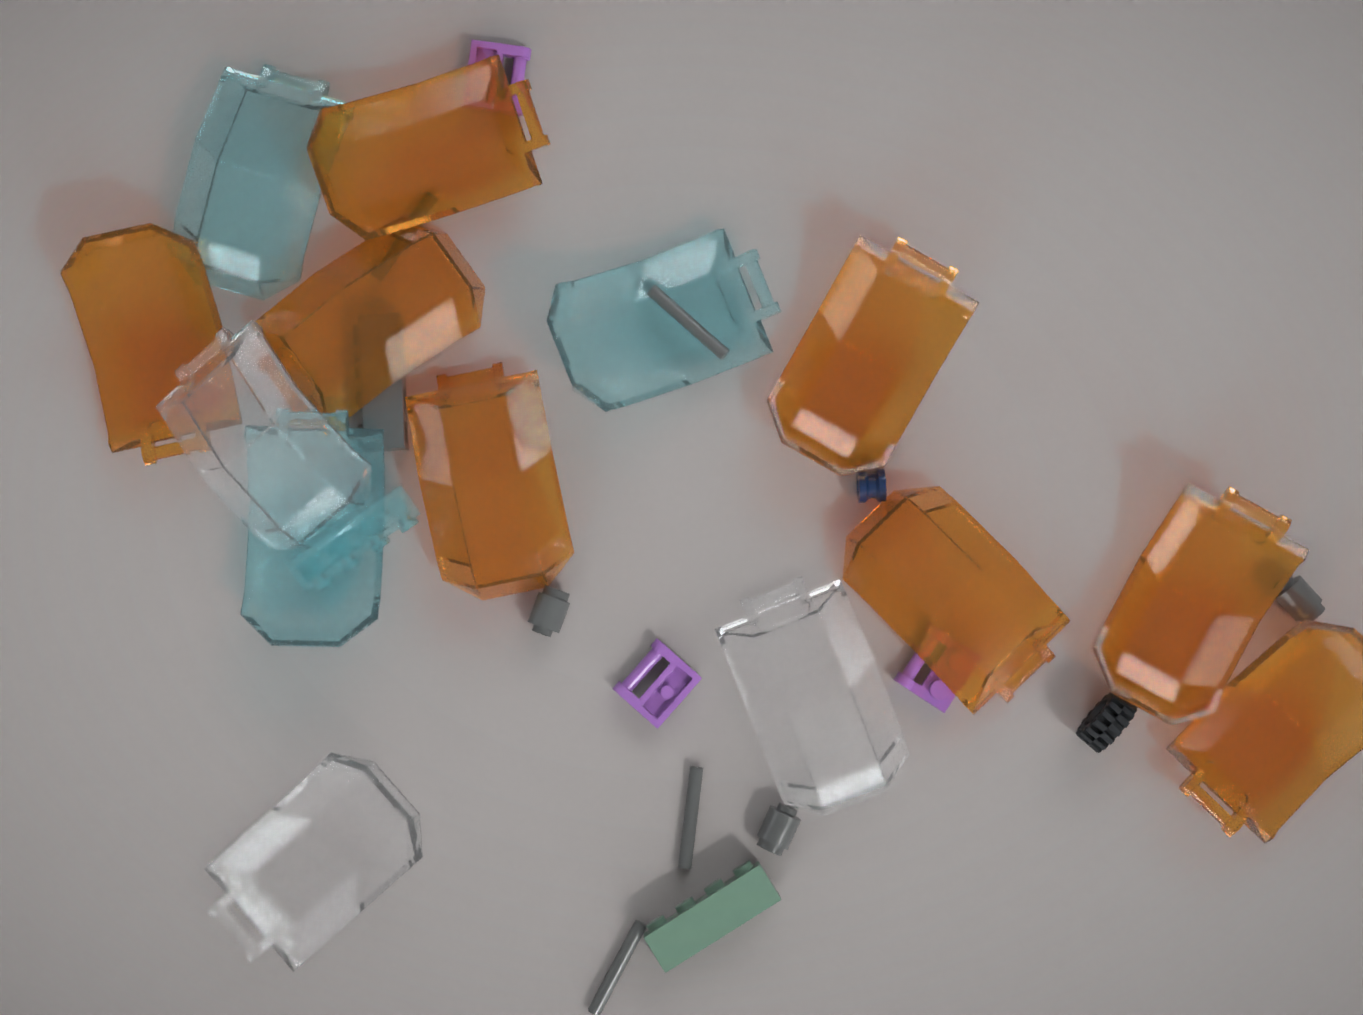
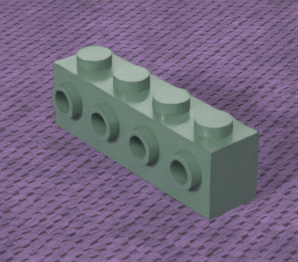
[644,860,781,973]

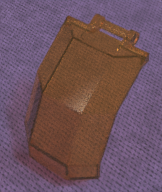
[306,55,551,241]
[251,219,485,435]
[60,223,244,466]
[766,235,979,476]
[405,362,574,601]
[1092,483,1309,726]
[842,486,1070,715]
[1166,619,1363,843]

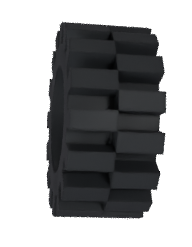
[1076,689,1138,753]

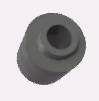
[1274,575,1325,626]
[528,585,570,637]
[757,802,801,856]

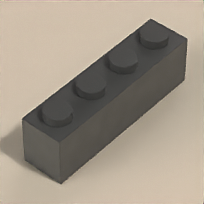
[353,313,409,452]

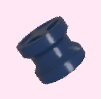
[856,469,887,503]

